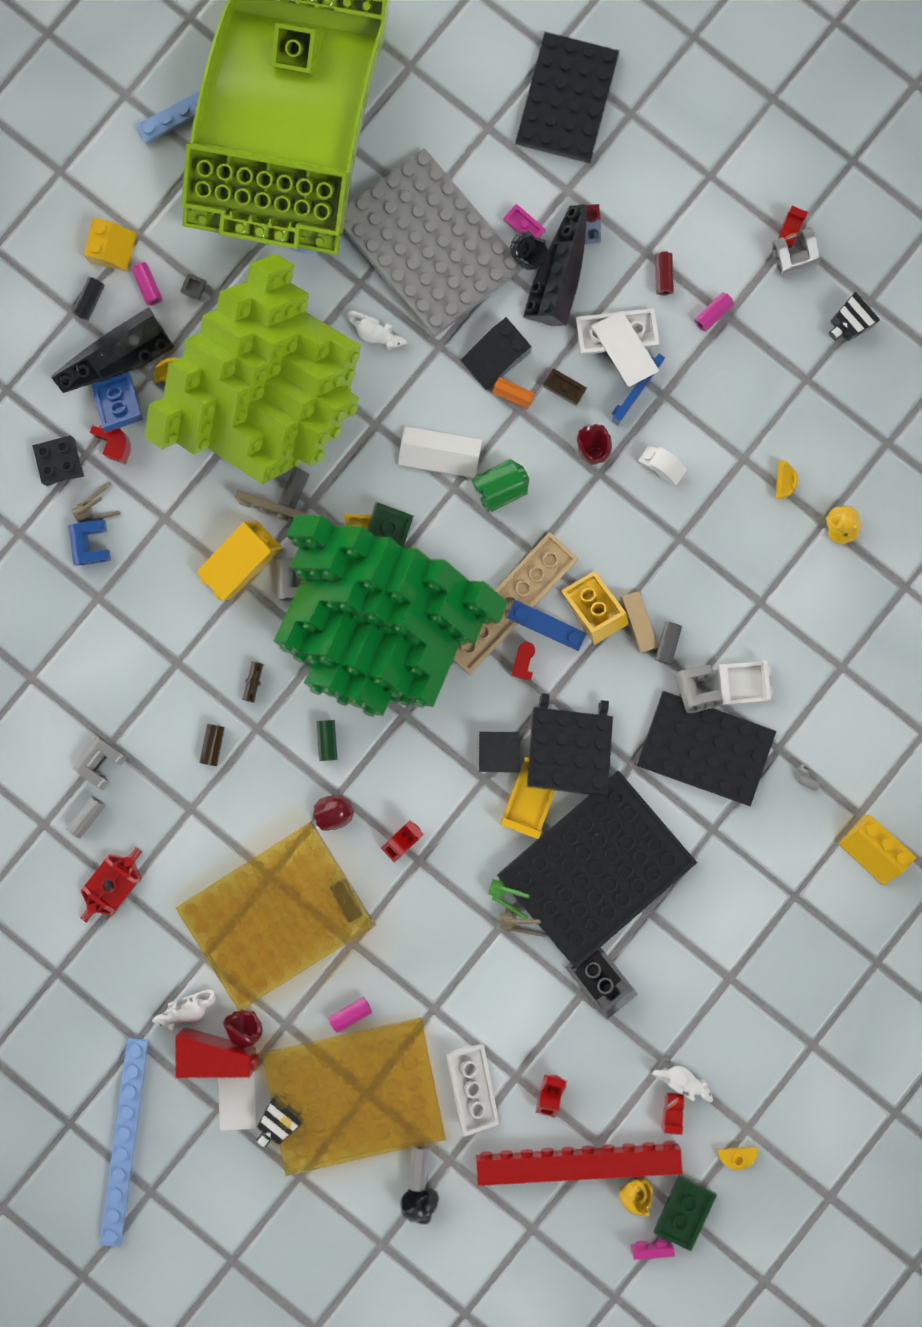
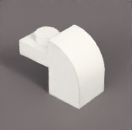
[638,445,687,485]

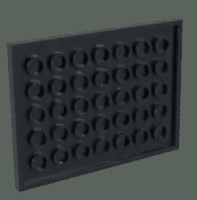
[497,770,698,969]

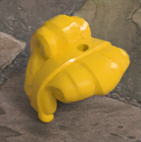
[826,506,861,545]
[619,1177,653,1217]

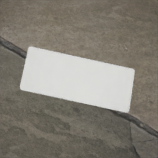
[592,311,659,386]
[218,1072,256,1130]

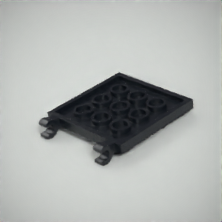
[526,693,613,796]

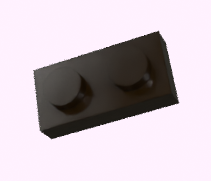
[543,368,587,406]

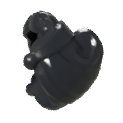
[510,231,548,270]
[401,1188,439,1224]

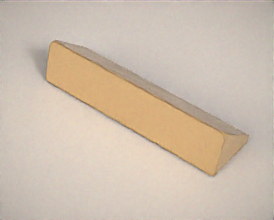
[620,591,658,653]

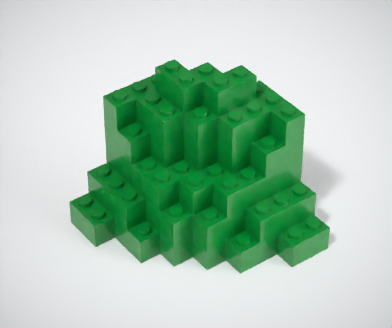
[273,515,508,717]

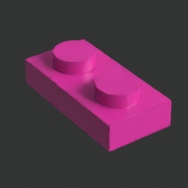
[503,204,546,238]
[631,1239,675,1260]

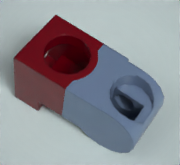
[585,204,601,244]

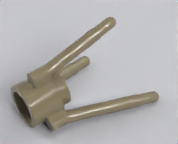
[72,482,121,523]
[500,906,547,937]

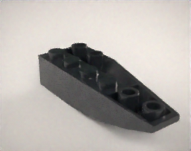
[523,204,587,326]
[51,307,174,393]

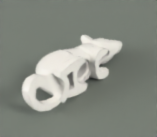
[347,311,407,350]
[152,990,216,1030]
[652,1066,713,1102]

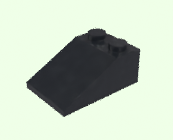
[461,317,532,390]
[565,947,638,1020]

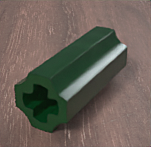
[316,720,338,761]

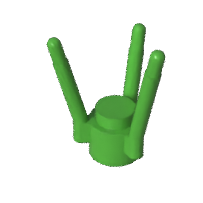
[488,879,529,919]

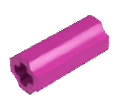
[131,262,163,306]
[694,292,735,332]
[328,997,372,1033]

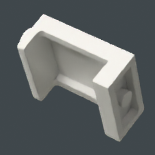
[715,660,773,705]

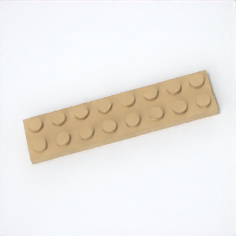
[453,532,578,675]

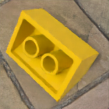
[838,815,917,885]

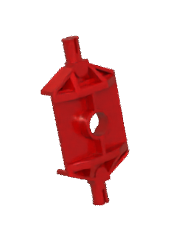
[80,847,142,923]

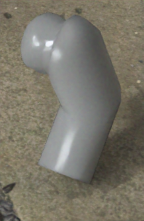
[796,764,820,792]

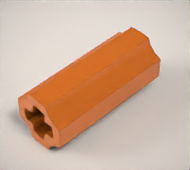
[492,377,535,410]

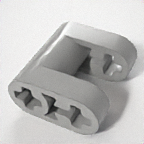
[772,227,820,277]
[275,557,298,600]
[674,664,723,713]
[73,735,127,790]

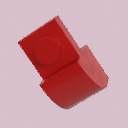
[89,425,131,465]
[381,820,424,863]
[535,1075,567,1118]

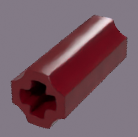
[655,251,674,296]

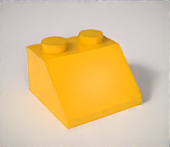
[84,218,137,272]

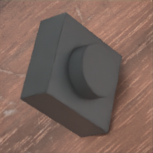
[180,273,207,300]

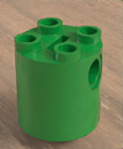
[472,459,529,512]

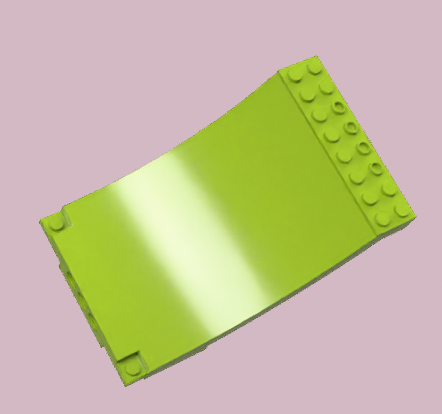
[181,0,390,255]

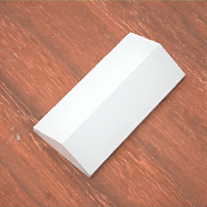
[576,308,660,355]
[398,426,482,479]
[447,1044,500,1137]

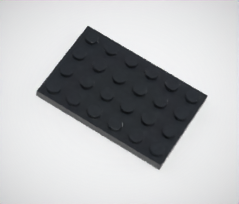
[515,32,620,163]
[636,691,776,807]

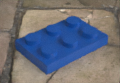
[92,372,143,433]

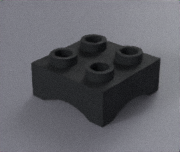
[32,435,84,486]
[479,732,520,772]

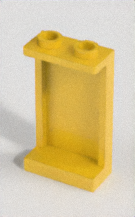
[500,757,555,839]

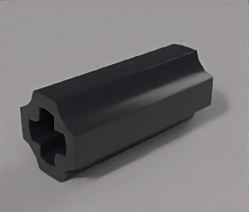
[72,277,105,321]

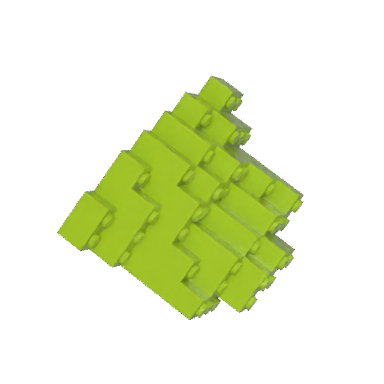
[144,254,361,484]

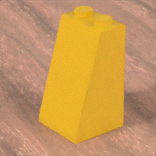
[196,520,284,601]

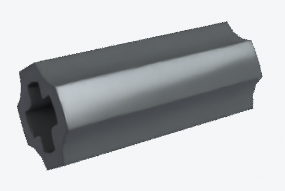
[278,467,310,509]
[655,622,682,665]

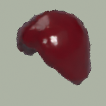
[577,424,612,465]
[313,795,354,831]
[223,1009,263,1048]

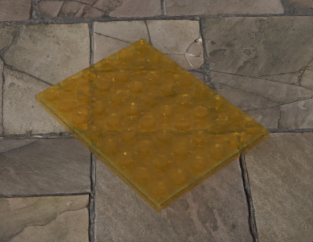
[176,821,376,1011]
[262,1017,446,1176]

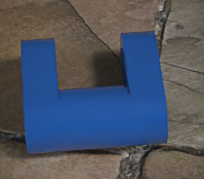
[68,520,111,566]

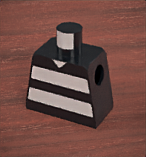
[828,292,880,341]
[256,1093,305,1147]

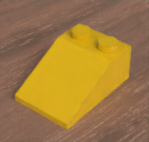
[561,571,628,645]

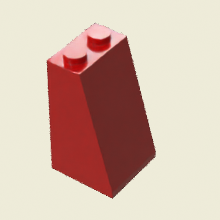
[175,1028,259,1078]

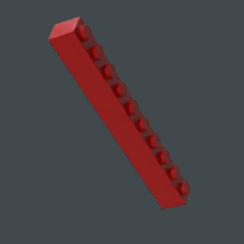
[476,1141,683,1186]

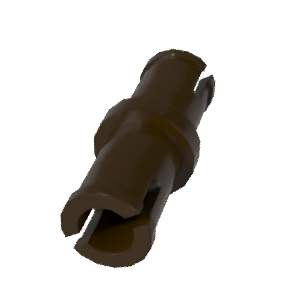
[242,661,264,703]

